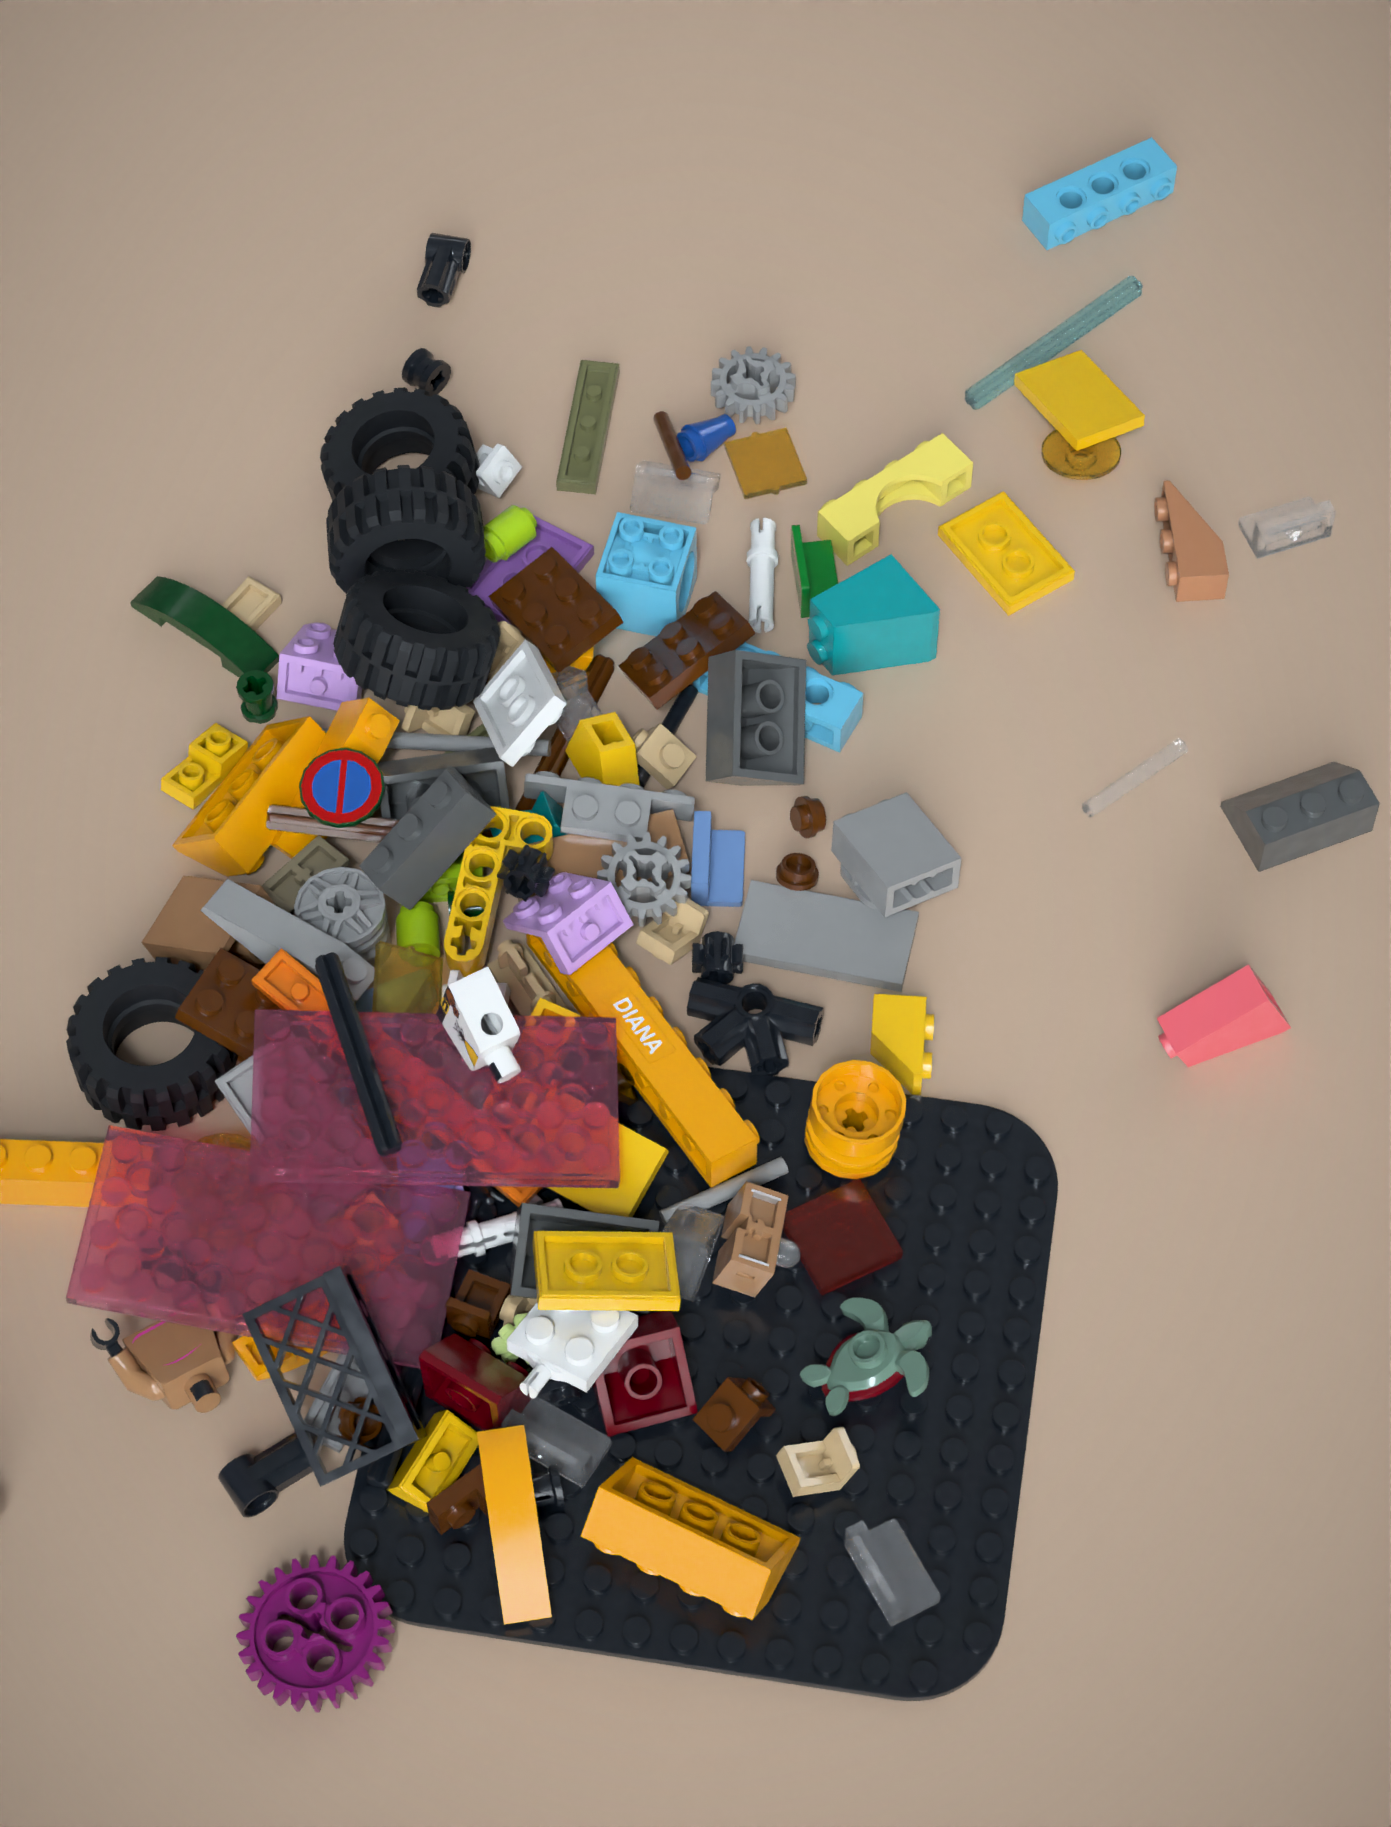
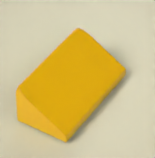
[387,1410,479,1513]

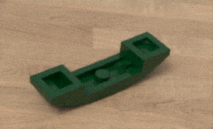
[130,576,279,678]

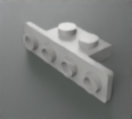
[524,771,695,842]

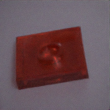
[783,1178,903,1296]

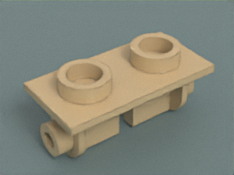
[487,940,568,1023]

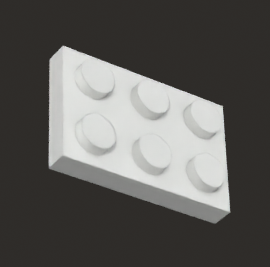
[473,639,567,767]

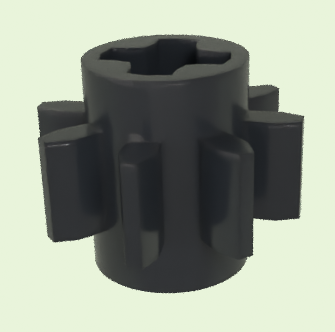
[497,845,555,902]
[692,931,743,984]

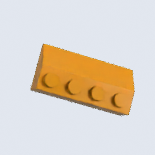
[172,716,326,877]
[581,1457,801,1620]

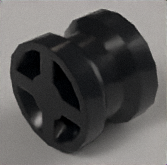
[402,348,451,397]

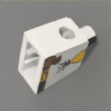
[436,967,521,1083]

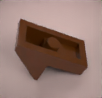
[426,1463,489,1535]

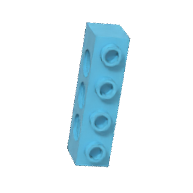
[1022,137,1177,250]
[693,642,863,753]

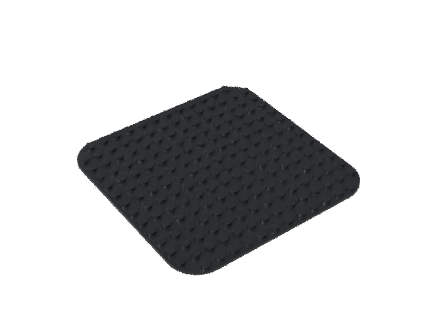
[344,1044,1058,1701]

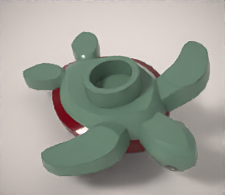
[800,1298,932,1416]

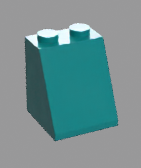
[807,554,940,676]

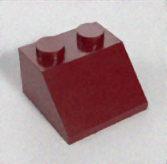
[593,1311,698,1437]
[419,1333,534,1431]

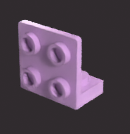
[276,622,362,711]
[503,872,634,975]

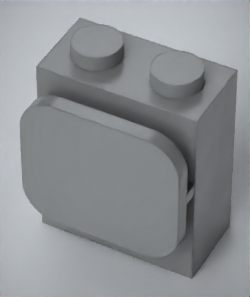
[831,792,962,917]

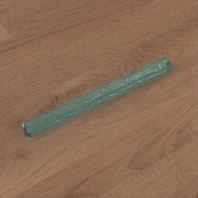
[964,276,1143,410]

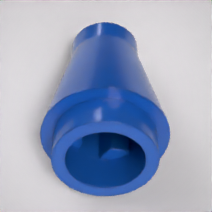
[677,414,736,462]

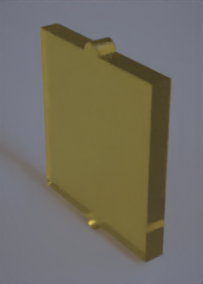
[724,428,807,499]
[372,941,443,1031]

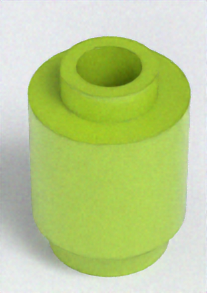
[483,505,537,563]
[396,901,440,968]

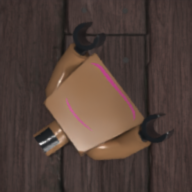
[90,1266,238,1413]

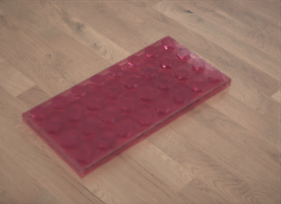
[250,1010,620,1188]
[66,1125,470,1369]

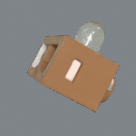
[712,1181,801,1298]

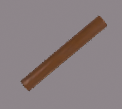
[653,411,691,480]

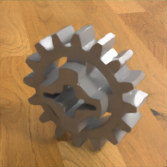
[711,346,796,424]
[597,832,691,927]

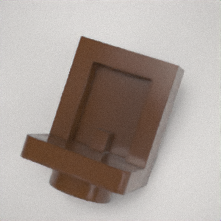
[445,1269,510,1339]
[692,1377,776,1452]

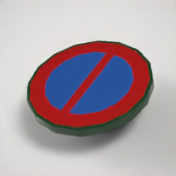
[299,748,385,828]

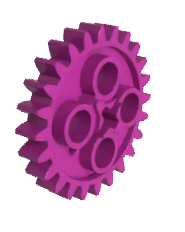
[236,1555,395,1713]

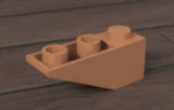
[1154,480,1229,602]

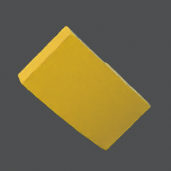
[161,722,248,810]

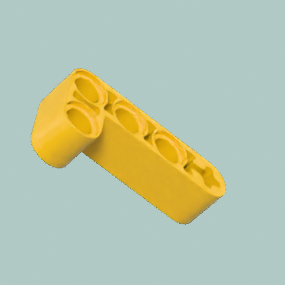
[444,806,554,977]

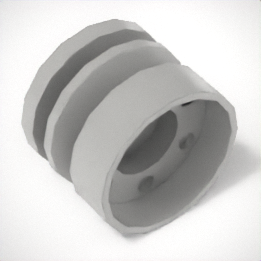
[294,867,392,970]

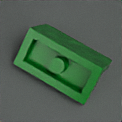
[791,525,838,618]

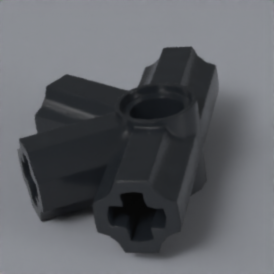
[687,977,824,1076]

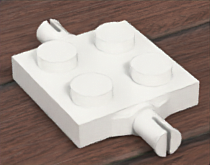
[507,1303,638,1398]

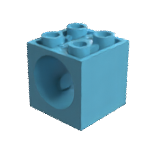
[596,512,697,636]

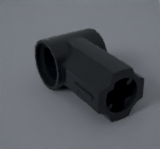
[417,233,471,308]
[218,1432,313,1518]

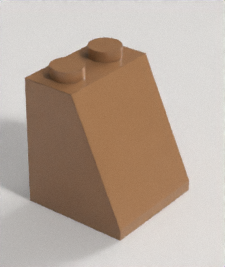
[141,875,275,973]

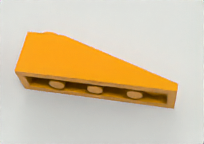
[271,697,400,859]

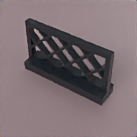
[242,1265,427,1487]

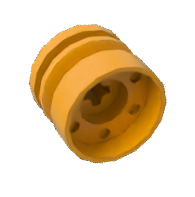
[804,1060,906,1179]

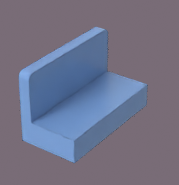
[691,811,745,907]

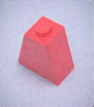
[1157,964,1291,1067]

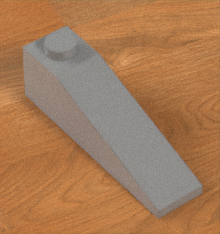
[200,879,380,1003]

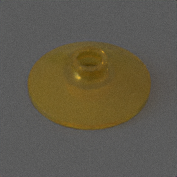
[1041,430,1121,480]

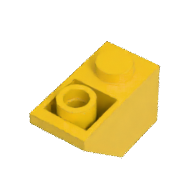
[565,712,640,786]
[870,994,934,1095]

